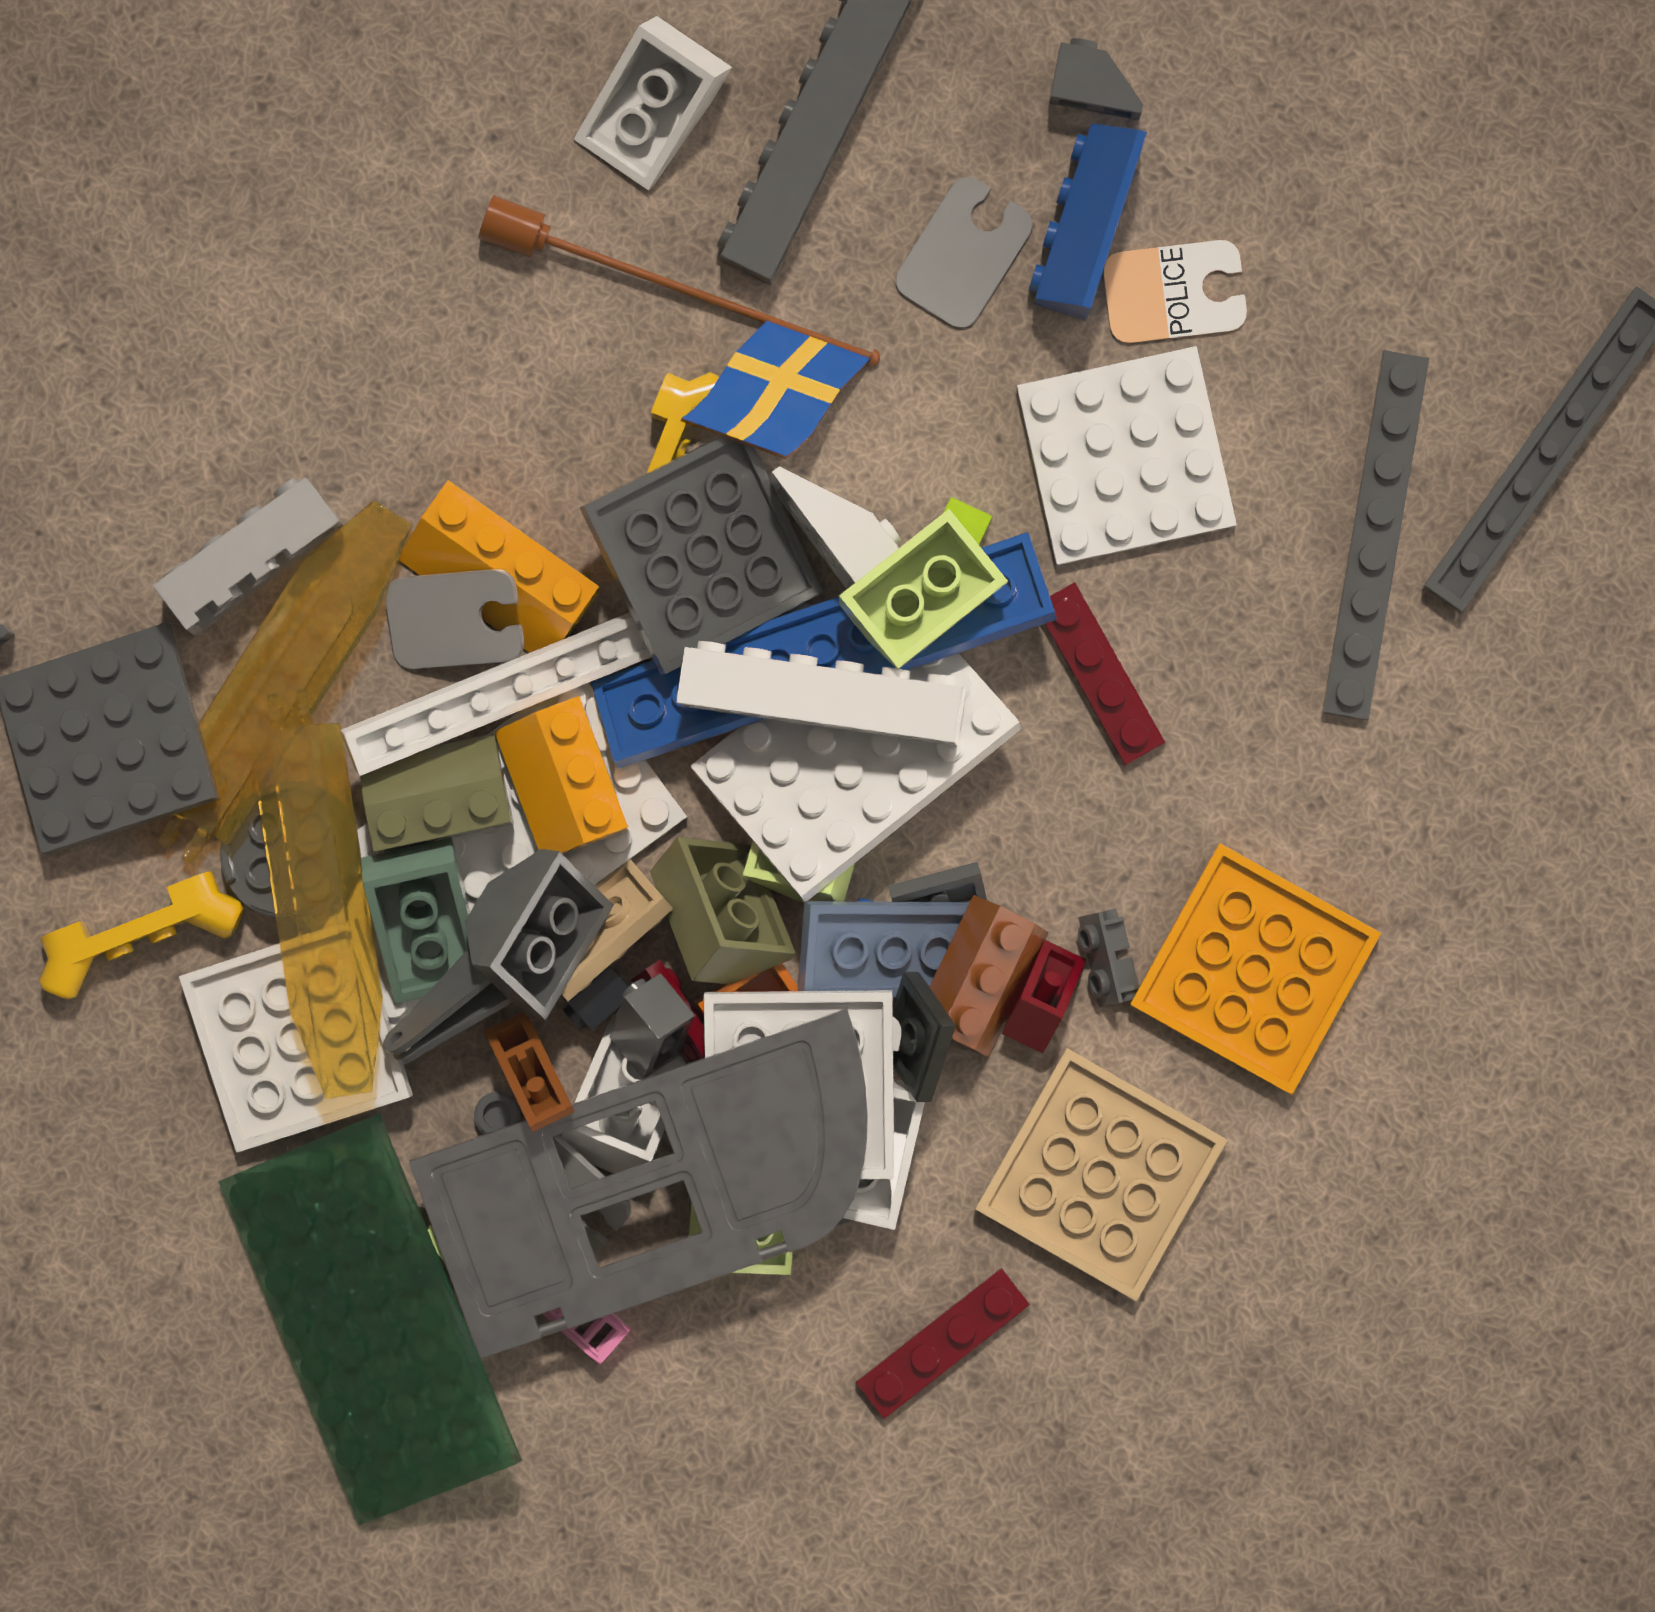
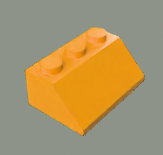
[494,696,630,854]

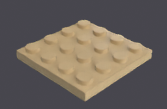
[975,1048,1228,1302]

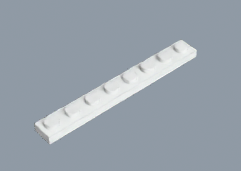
[340,612,652,776]

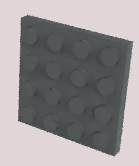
[579,436,824,675]
[0,622,220,856]

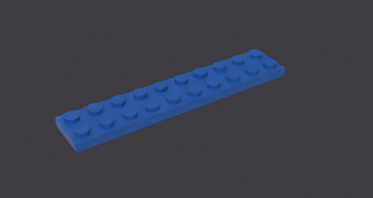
[591,532,1057,769]

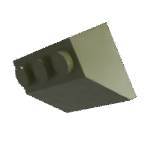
[360,733,514,853]
[650,837,796,985]

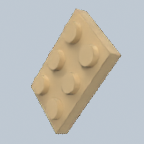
[562,859,673,1001]

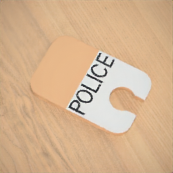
[1103,240,1247,343]

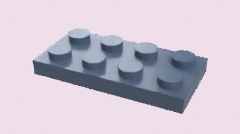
[798,901,969,997]

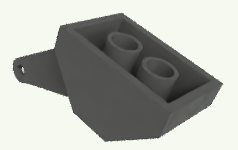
[383,849,614,1064]

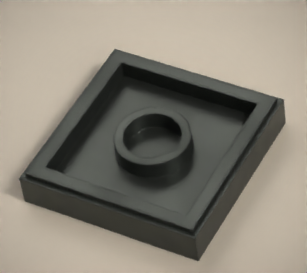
[893,972,956,1102]

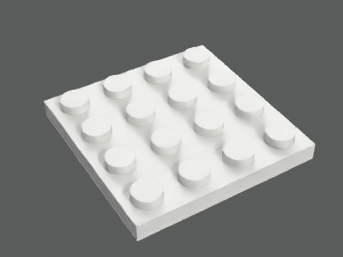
[1017,346,1237,566]
[179,919,413,1153]
[704,990,894,1179]

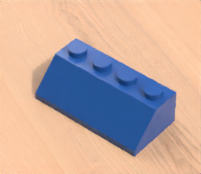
[1028,124,1147,321]

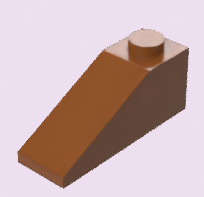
[484,1012,575,1132]

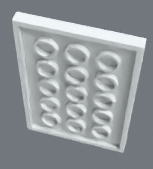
[691,653,1022,902]

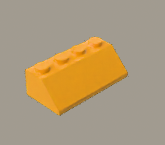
[398,480,601,653]

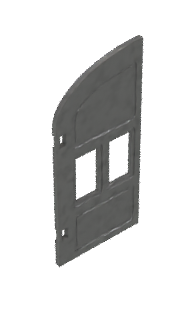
[409,1008,868,1359]

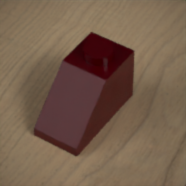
[1001,940,1086,1054]

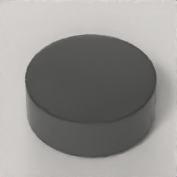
[474,1092,521,1134]

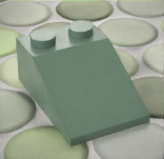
[361,837,470,1003]

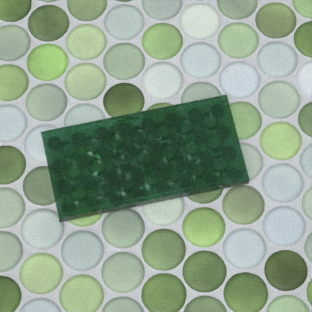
[218,1114,522,1525]

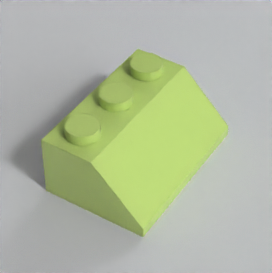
[839,509,1008,669]

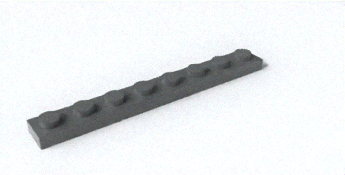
[1422,286,1655,613]
[1322,350,1429,720]

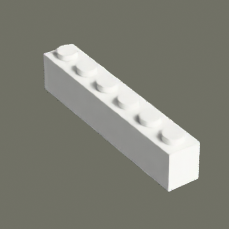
[676,641,966,746]

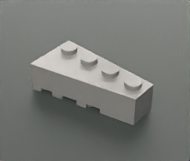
[152,477,343,637]

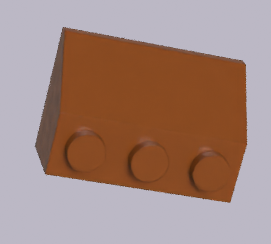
[929,895,1049,1057]

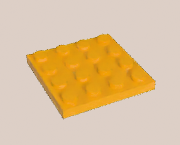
[1129,843,1381,1095]

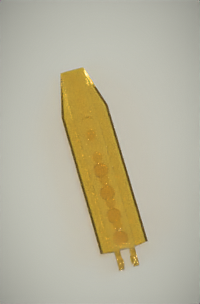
[158,500,413,865]
[249,688,383,1099]

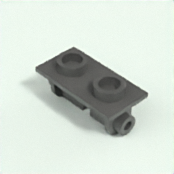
[1078,909,1139,1007]

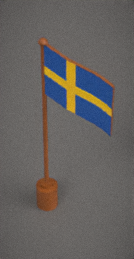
[478,195,880,459]

